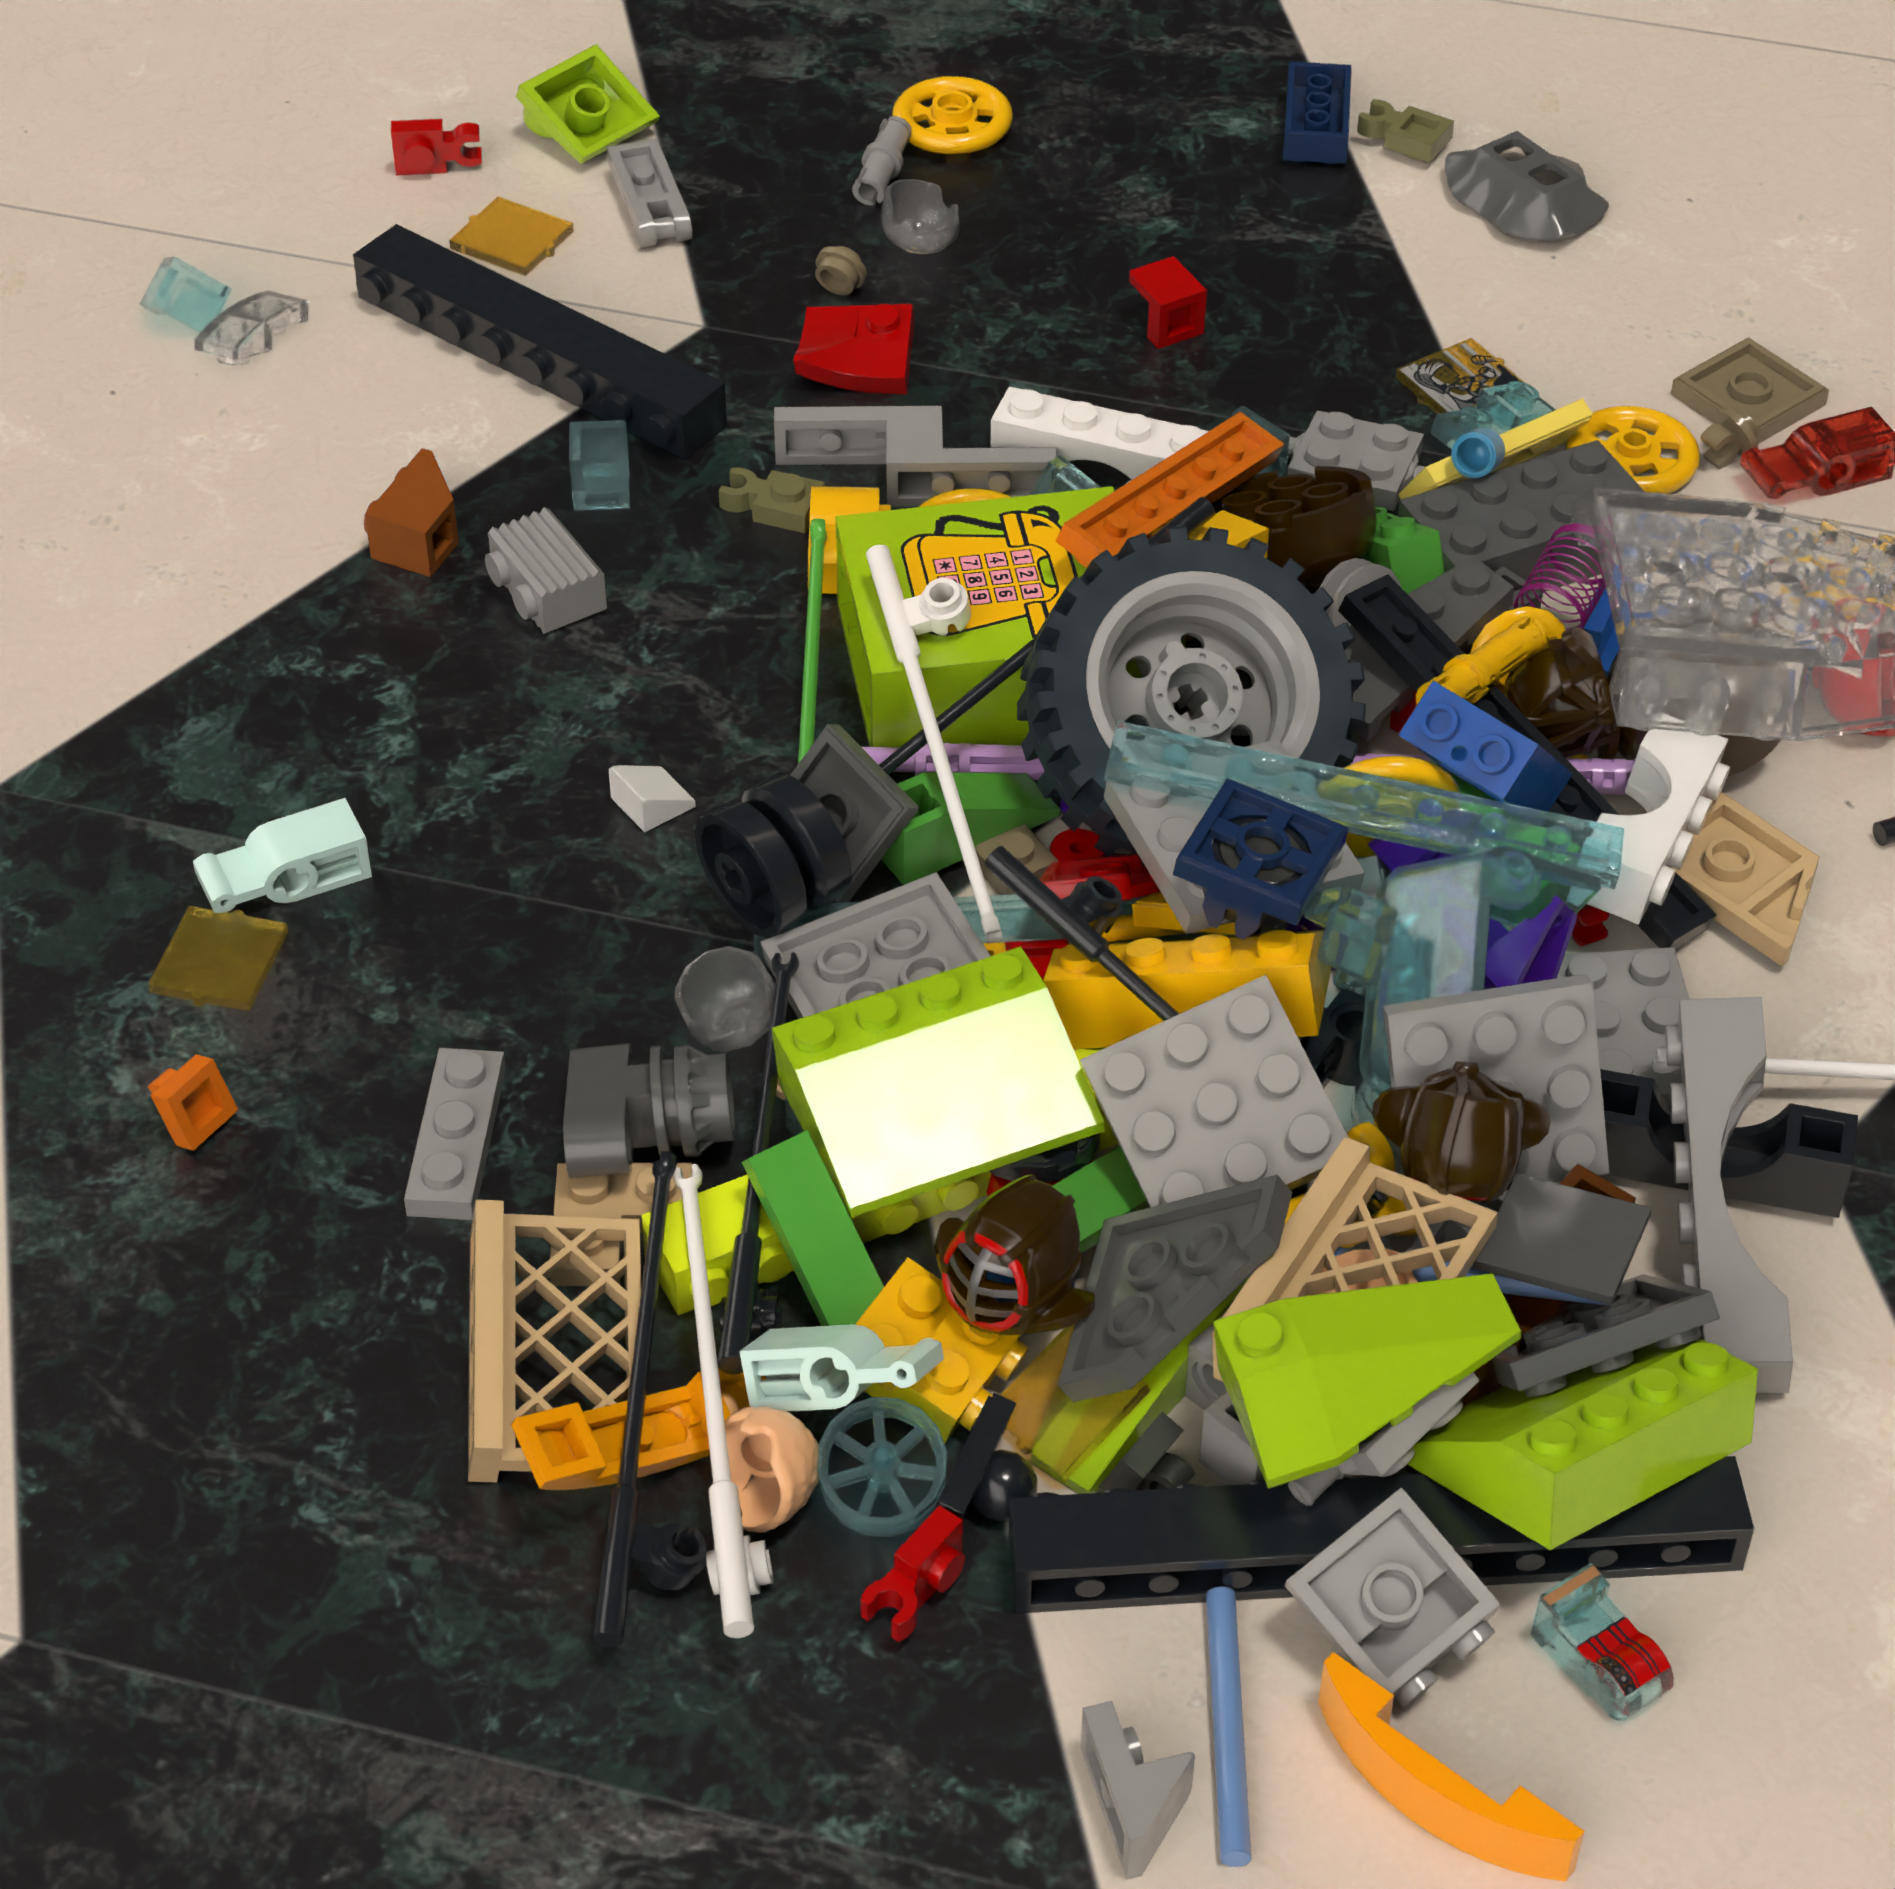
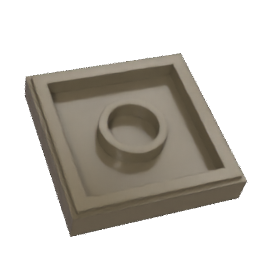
[1671,337,1829,444]

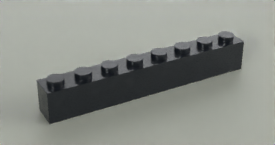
[353,224,727,460]

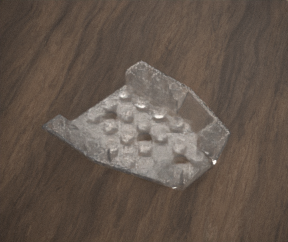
[1571,487,1895,741]

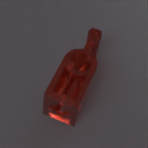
[1740,406,1895,499]

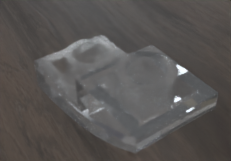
[194,290,308,365]

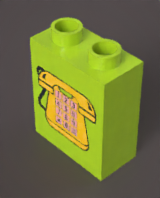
[835,486,1186,748]

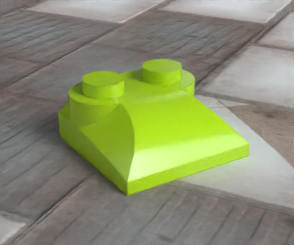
[516,44,660,164]

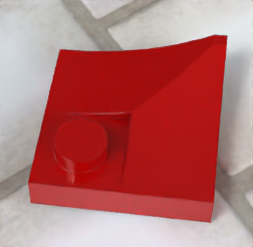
[793,304,915,394]

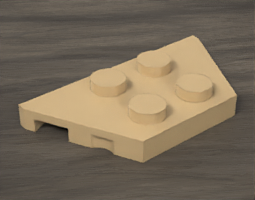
[1670,792,1819,966]

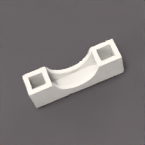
[990,387,1209,480]
[1567,712,1730,925]

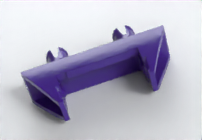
[1367,807,1578,998]

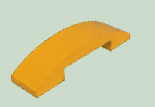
[511,1368,766,1490]
[1318,1652,1585,1881]

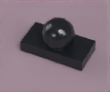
[933,1393,1038,1522]

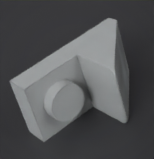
[1080,1701,1195,1880]

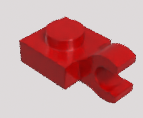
[861,1505,965,1642]

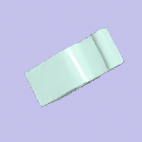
[193,798,372,913]
[739,1324,944,1411]

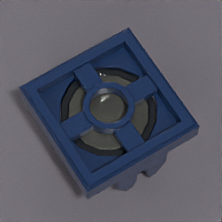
[1173,778,1349,940]

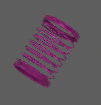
[1513,523,1619,630]

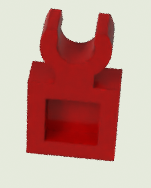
[391,119,482,176]

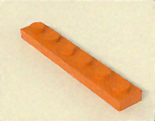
[1055,412,1284,568]

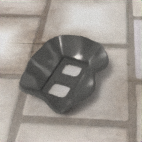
[1445,131,1609,241]

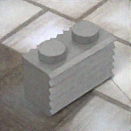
[485,507,607,634]

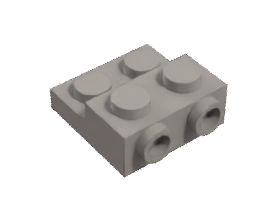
[1285,1487,1500,1708]

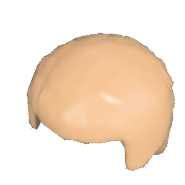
[724,1406,822,1533]

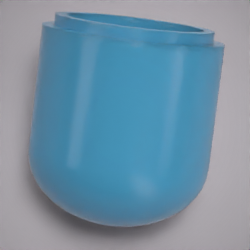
[1451,427,1505,478]

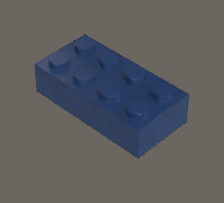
[1283,61,1352,164]

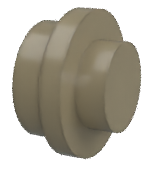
[815,246,867,295]

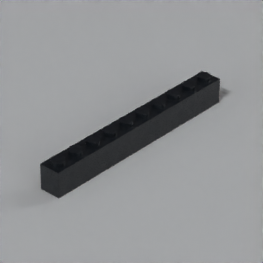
[1008,1456,1754,1614]

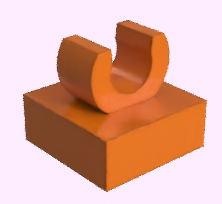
[148,1054,239,1151]

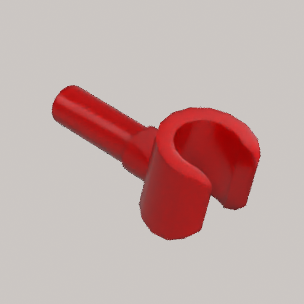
[1571,898,1610,946]

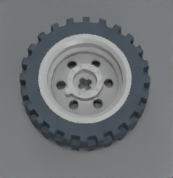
[1017,526,1366,866]

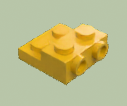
[855,1257,1030,1446]

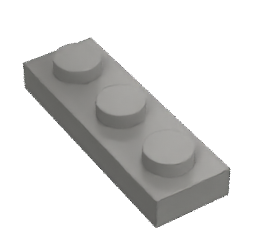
[404,1048,506,1220]

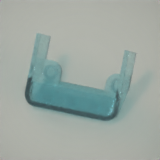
[1359,846,1601,1095]

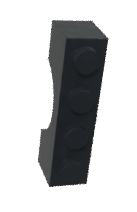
[1600,1069,1858,1218]

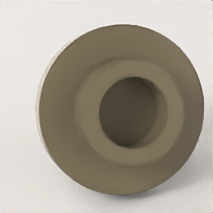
[1700,407,1759,470]

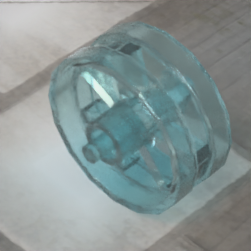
[817,1397,947,1537]

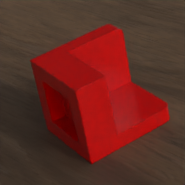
[1129,256,1207,349]

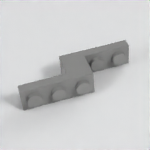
[774,406,1057,507]

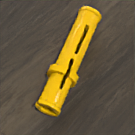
[1416,616,1547,705]

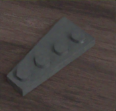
[1344,556,1514,741]

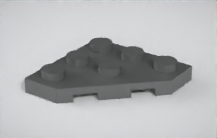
[1057,1175,1292,1402]
[1491,1274,1720,1397]

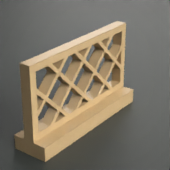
[1212,1136,1498,1382]
[468,1200,641,1482]

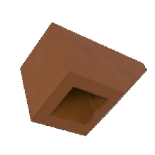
[364,448,459,577]

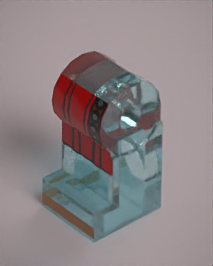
[1530,1563,1674,1721]

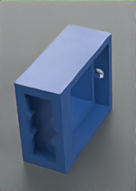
[1398,681,1573,826]

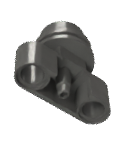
[563,1043,736,1178]

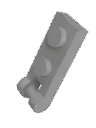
[607,138,692,248]

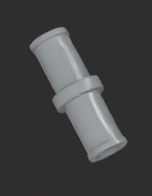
[852,116,912,206]

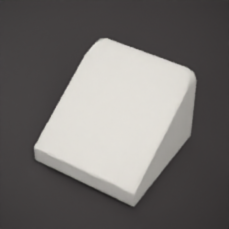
[609,765,696,832]

